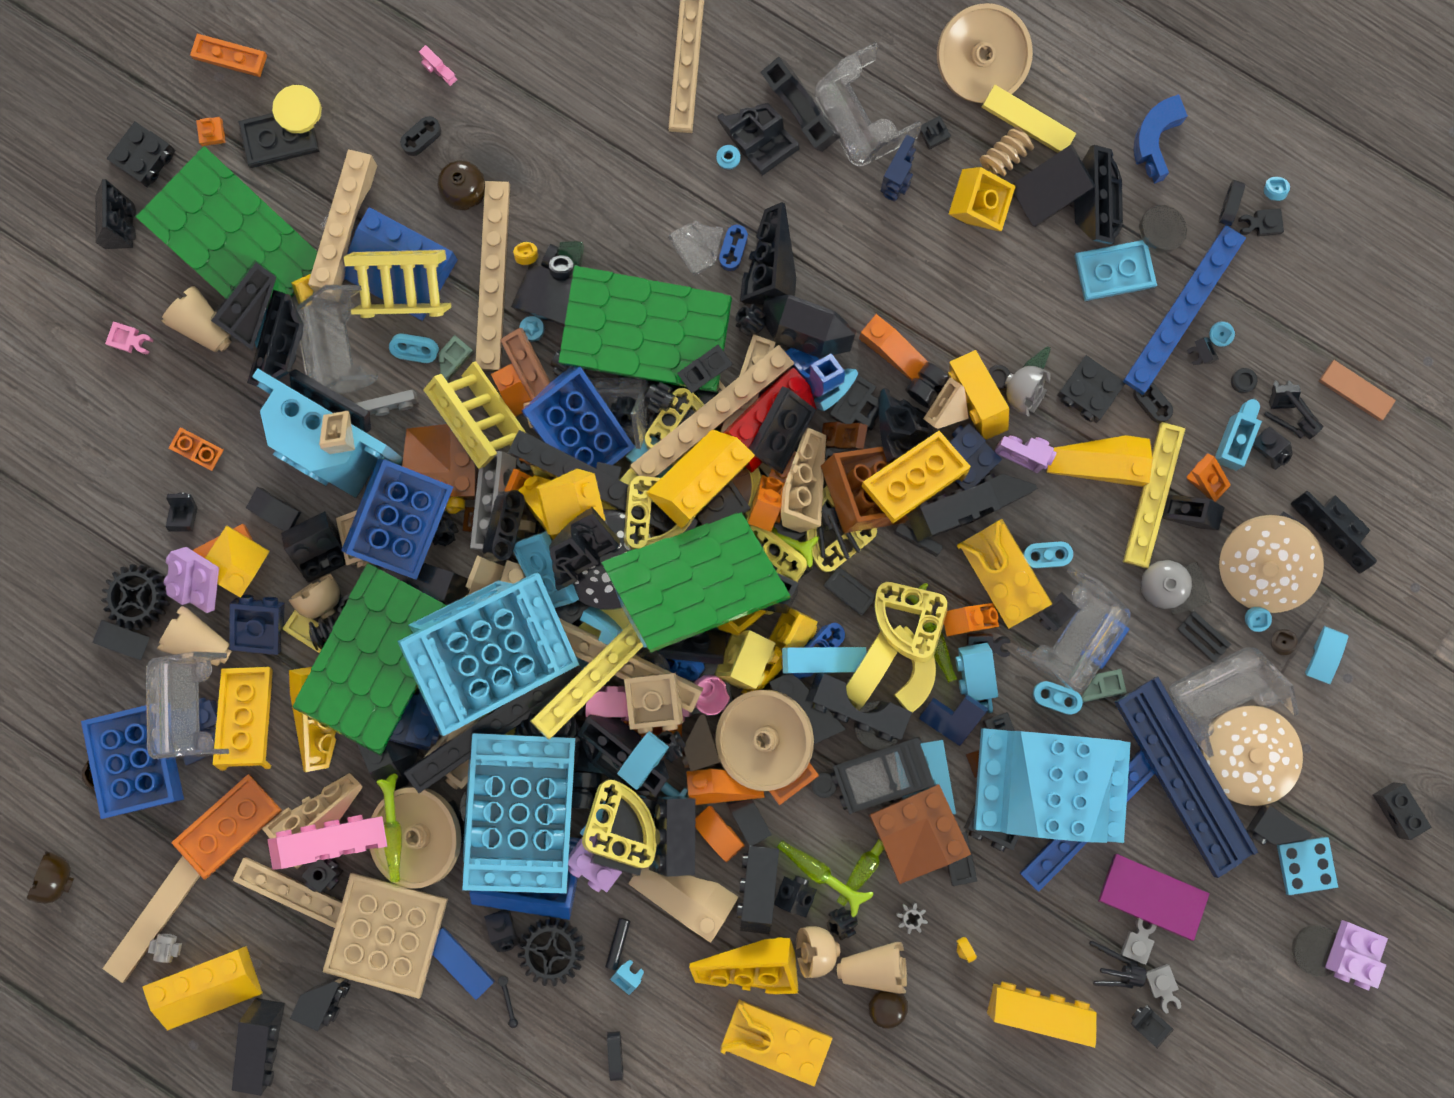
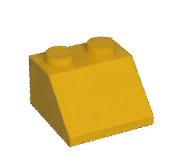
[948,167,1015,231]
[536,469,605,535]

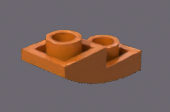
[169,427,224,471]
[695,806,745,862]

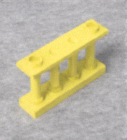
[344,250,451,318]
[423,361,526,469]

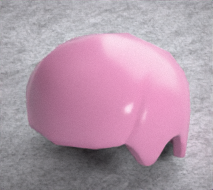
[694,674,730,715]

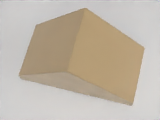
[923,377,969,429]
[319,411,355,454]

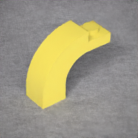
[893,625,936,713]
[846,631,897,711]

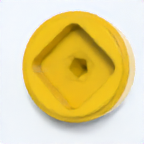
[513,242,538,265]
[445,497,465,514]
[956,937,977,963]

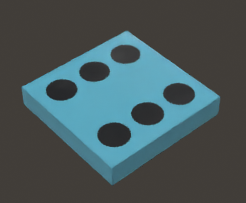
[1277,837,1338,895]

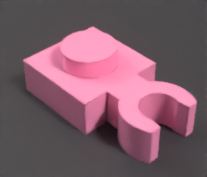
[419,45,457,86]
[105,322,153,354]

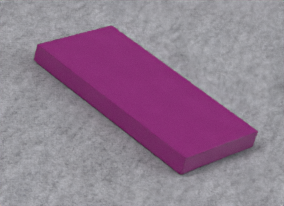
[1098,854,1210,941]

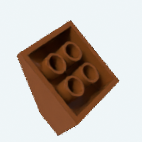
[402,424,479,500]
[821,447,915,533]
[868,784,971,884]

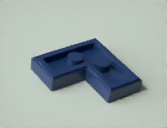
[919,695,988,746]

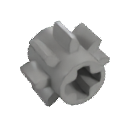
[896,902,928,934]
[148,934,182,963]

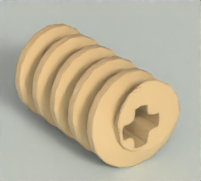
[980,127,1034,177]

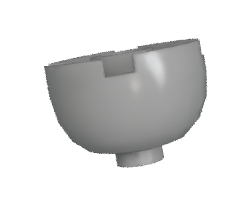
[1005,366,1051,416]
[1141,560,1192,609]

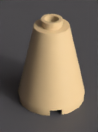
[161,286,232,352]
[157,606,232,666]
[837,942,907,994]

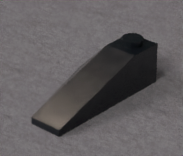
[740,202,797,305]

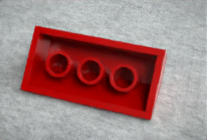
[723,368,817,473]

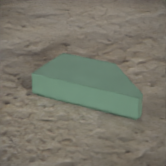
[439,335,474,382]
[1081,669,1127,702]

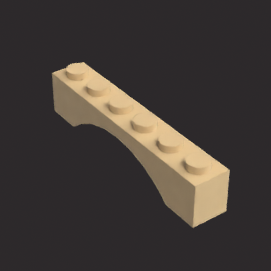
[308,149,377,299]

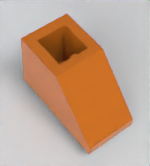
[748,475,785,532]
[944,603,999,636]

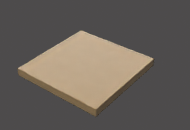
[323,873,448,999]

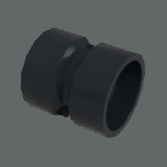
[905,362,949,409]
[571,771,602,809]

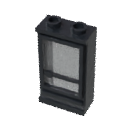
[831,737,936,814]

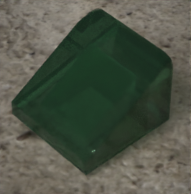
[558,241,584,268]
[1022,346,1051,369]

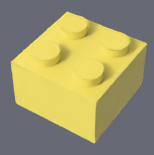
[714,630,775,689]

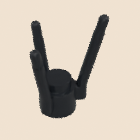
[1264,390,1324,439]
[817,507,861,560]
[1089,941,1146,989]

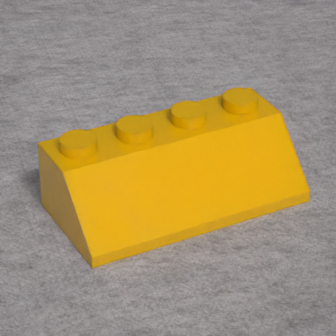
[646,430,755,529]
[143,946,262,1030]
[987,981,1096,1048]

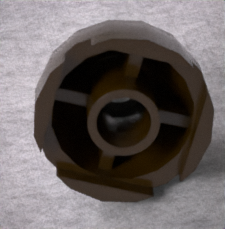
[437,160,485,211]
[27,851,74,904]

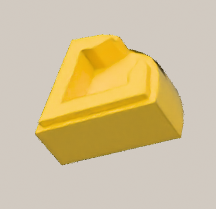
[291,274,314,306]

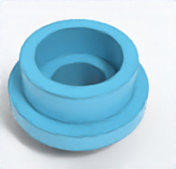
[717,145,740,169]

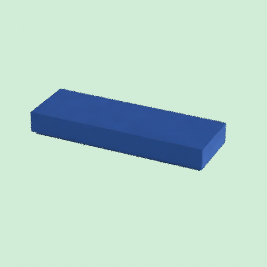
[433,927,495,1000]

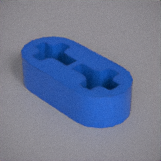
[719,225,748,271]

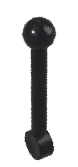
[498,976,518,1028]

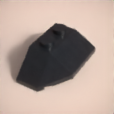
[1074,145,1123,244]
[247,290,304,388]
[762,295,857,358]
[577,714,669,797]
[357,740,419,791]

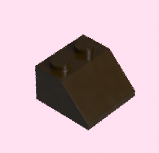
[681,714,720,771]

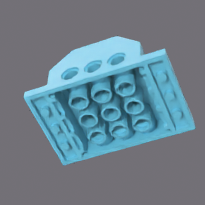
[252,368,403,498]
[397,573,579,736]
[974,728,1131,843]
[462,733,575,893]

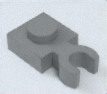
[1120,918,1157,965]
[1146,964,1181,1014]

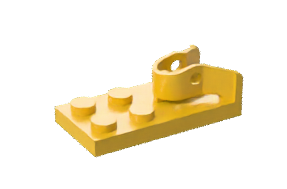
[862,431,971,523]
[957,519,1052,629]
[213,667,273,771]
[720,999,833,1087]

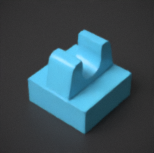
[610,960,644,995]

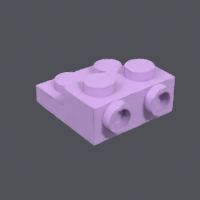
[994,435,1057,473]
[164,547,219,613]
[568,818,622,892]
[1325,920,1388,990]

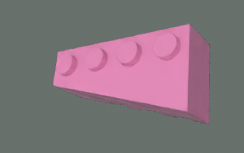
[586,686,691,721]
[267,815,387,870]

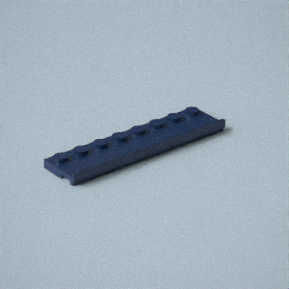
[1114,676,1258,878]

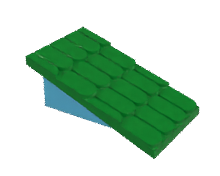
[136,146,318,308]
[559,266,732,393]
[601,512,790,653]
[293,563,447,756]

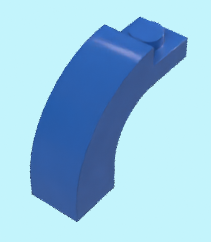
[1134,94,1188,184]
[785,348,845,397]

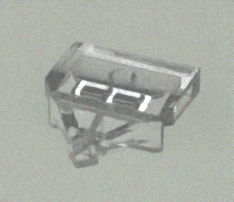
[668,220,723,276]

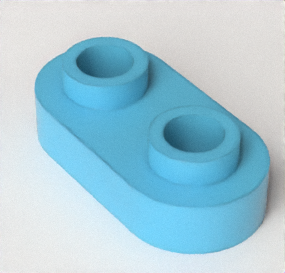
[389,333,439,363]
[1023,542,1073,569]
[1032,681,1083,714]

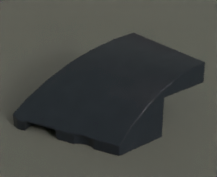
[717,103,800,176]
[511,264,572,327]
[879,388,934,463]
[549,507,620,591]

